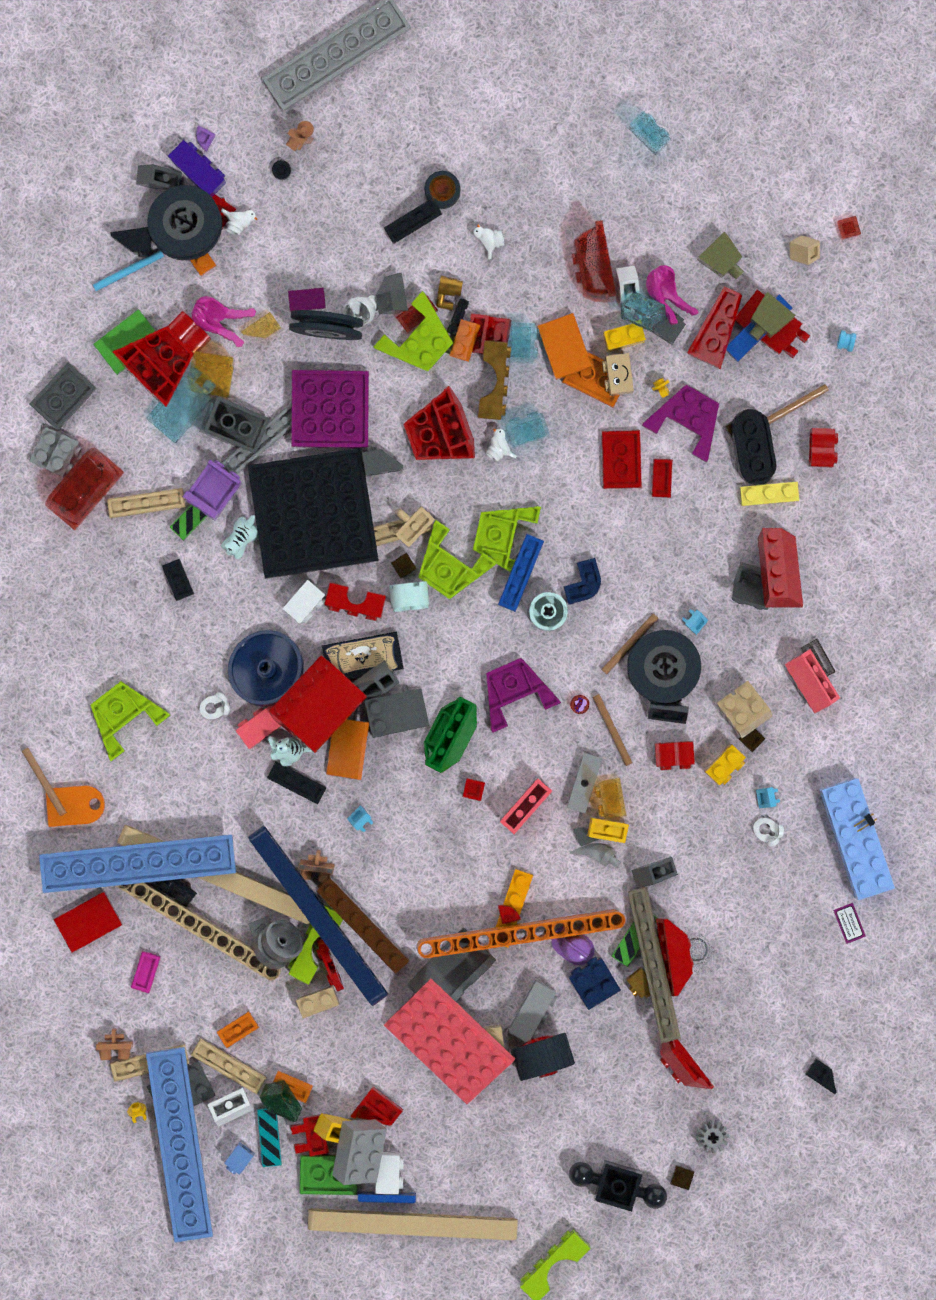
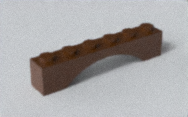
[316,874,409,974]

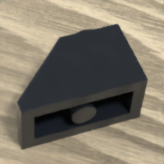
[110,227,153,257]

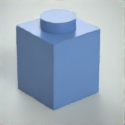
[224,1142,255,1175]

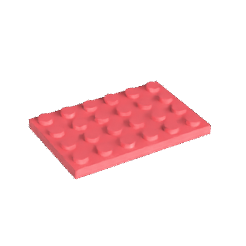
[384,978,515,1104]

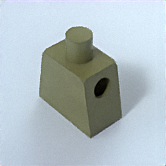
[697,231,744,279]
[749,292,796,341]

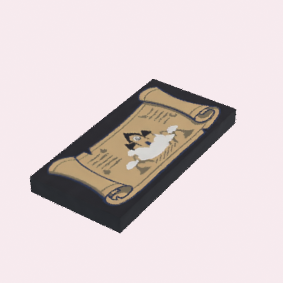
[321,631,404,679]

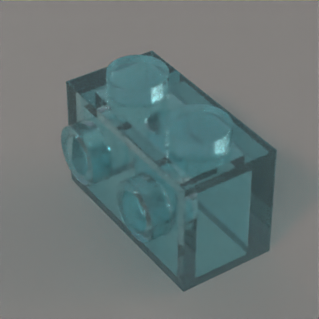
[629,111,670,156]
[621,292,666,332]
[510,322,539,364]
[506,411,550,448]

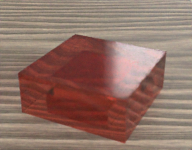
[837,216,861,240]

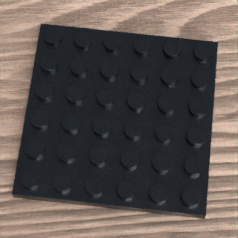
[247,448,379,579]

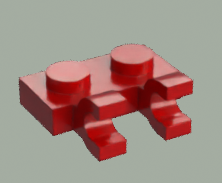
[291,1114,329,1157]

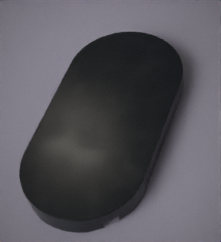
[731,409,777,485]

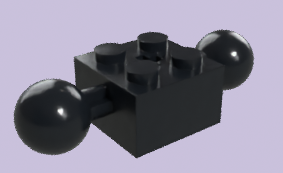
[569,1160,667,1212]

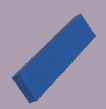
[726,294,793,362]
[498,534,544,612]

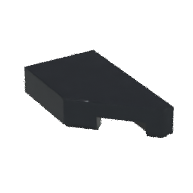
[805,1058,837,1094]

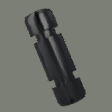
[447,298,469,336]

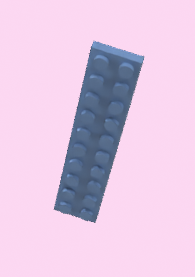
[39,834,236,893]
[146,1047,213,1243]

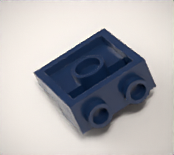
[569,956,621,1010]

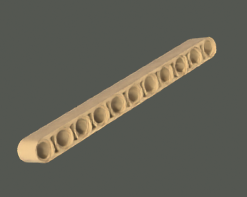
[117,825,310,924]
[116,882,281,980]
[307,1208,518,1240]

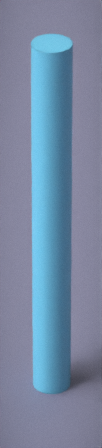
[93,250,164,291]

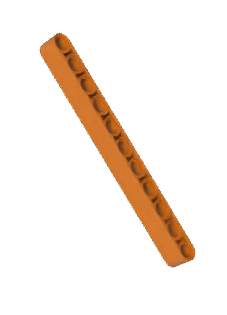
[416,909,625,958]

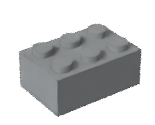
[332,1119,387,1185]

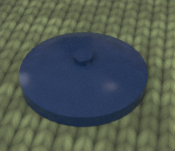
[228,630,304,706]

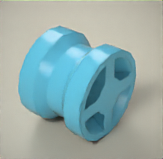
[836,330,856,352]

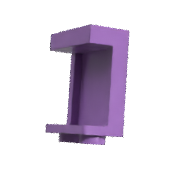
[183,460,242,521]

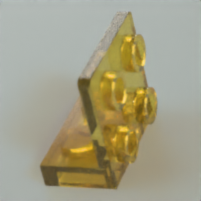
[191,351,235,398]
[594,778,627,821]

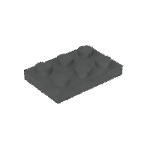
[29,362,97,430]
[147,1061,216,1106]

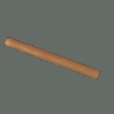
[767,384,829,424]
[601,614,658,675]
[593,694,633,766]
[22,748,67,816]

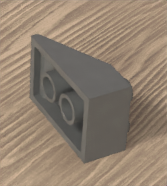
[199,396,270,454]
[365,688,430,738]

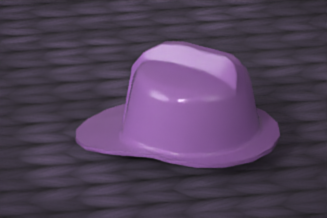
[552,926,595,966]

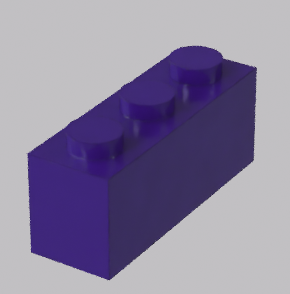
[168,140,226,197]

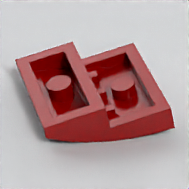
[470,313,512,355]

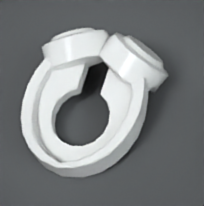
[200,692,230,719]
[753,818,784,847]

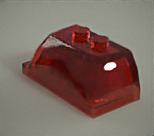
[571,220,616,303]
[45,447,125,530]

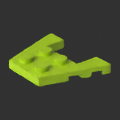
[373,291,454,372]
[473,506,541,573]
[418,520,498,599]
[90,681,171,761]

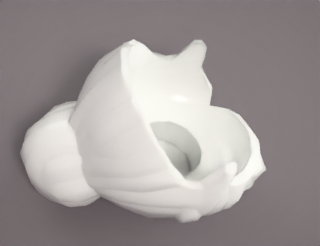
[342,295,378,328]

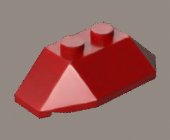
[656,918,694,996]
[660,1040,714,1089]

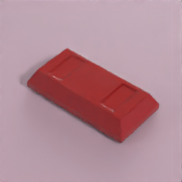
[652,459,673,498]

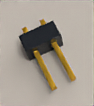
[854,813,877,832]

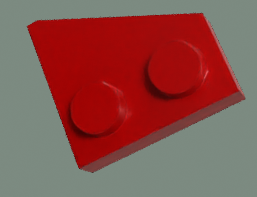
[350,1086,403,1126]

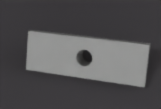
[567,753,602,813]

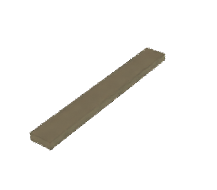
[628,887,681,1043]

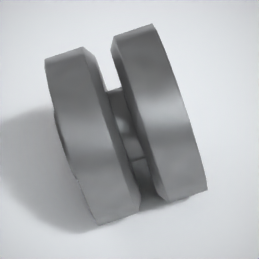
[253,920,303,969]

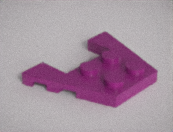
[642,385,719,463]
[486,658,561,733]

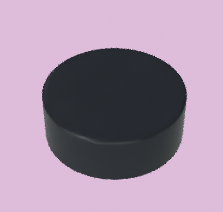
[272,160,291,180]

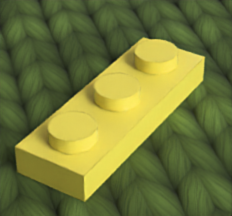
[740,482,799,506]

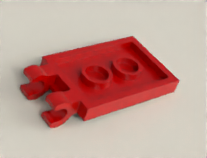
[735,289,810,358]

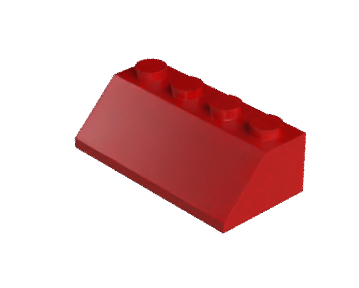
[757,528,803,608]

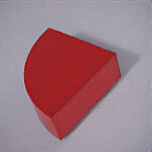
[498,905,521,924]

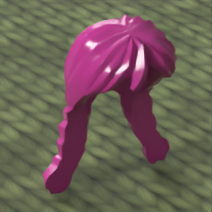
[646,265,699,325]
[192,296,256,347]

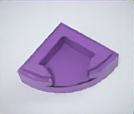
[196,125,216,152]

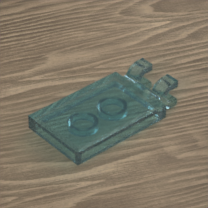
[146,367,217,443]

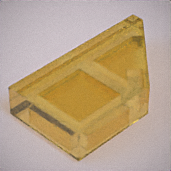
[241,312,281,339]

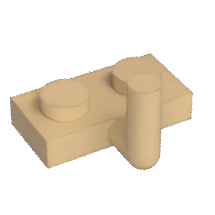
[394,506,435,547]

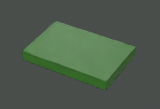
[93,309,155,375]
[300,1155,358,1195]

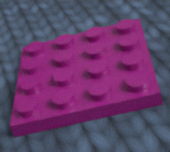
[291,370,369,448]

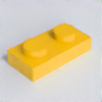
[587,817,629,843]

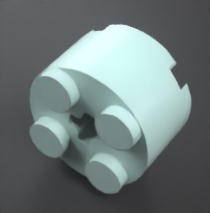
[389,581,429,612]
[529,592,568,631]

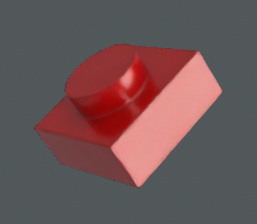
[462,778,485,801]

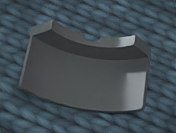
[407,928,496,1002]

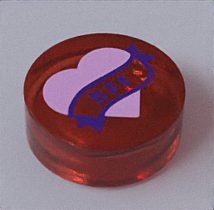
[570,695,590,714]

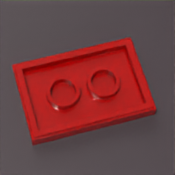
[602,430,642,489]
[53,891,123,953]

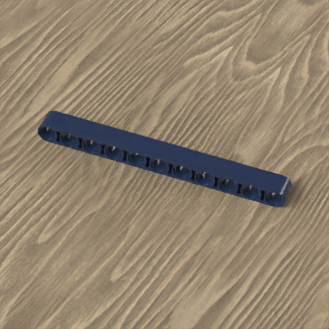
[248,825,388,1006]

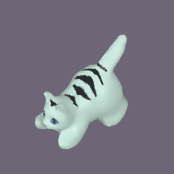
[221,515,258,559]
[268,736,312,766]

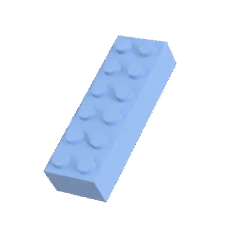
[819,778,895,900]

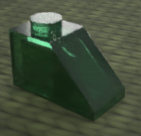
[259,1080,302,1122]

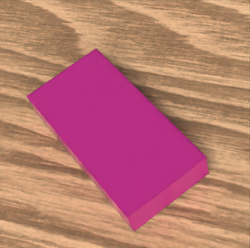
[131,951,161,993]

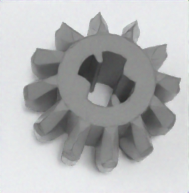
[696,1120,729,1153]

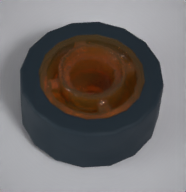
[424,170,461,209]

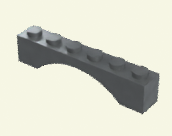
[299,660,400,748]

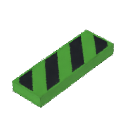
[170,505,208,541]
[611,915,658,967]

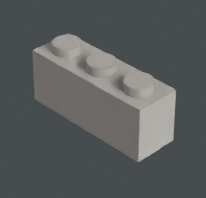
[508,980,557,1042]

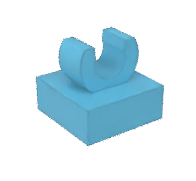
[682,609,708,635]
[756,787,780,809]
[347,805,373,832]

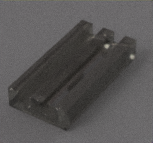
[800,639,836,677]

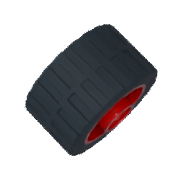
[511,1033,575,1081]

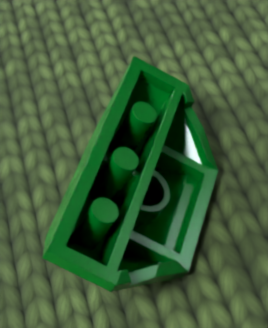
[424,696,477,773]

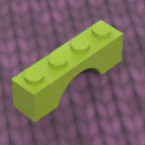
[287,905,343,985]
[520,1229,591,1300]

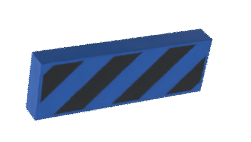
[358,1191,416,1203]

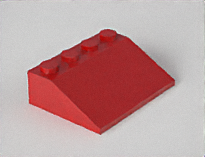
[269,656,367,753]

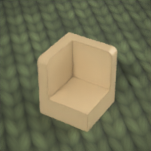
[789,236,820,265]

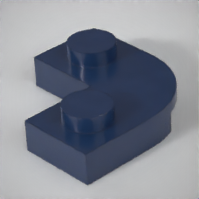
[563,558,601,605]

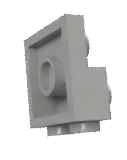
[30,427,82,478]

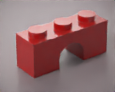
[325,583,387,621]

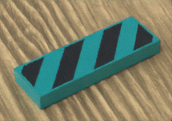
[257,1107,282,1167]

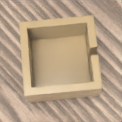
[717,681,773,738]

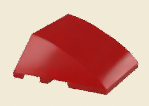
[112,326,194,407]
[404,386,475,460]

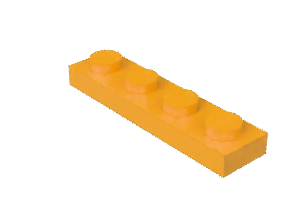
[495,869,533,948]

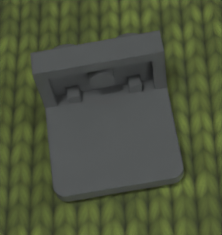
[731,562,769,610]

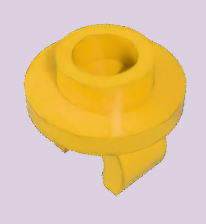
[652,377,670,398]
[127,1102,147,1123]

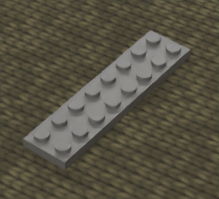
[262,0,411,112]

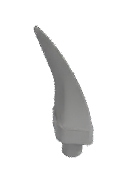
[570,844,621,868]

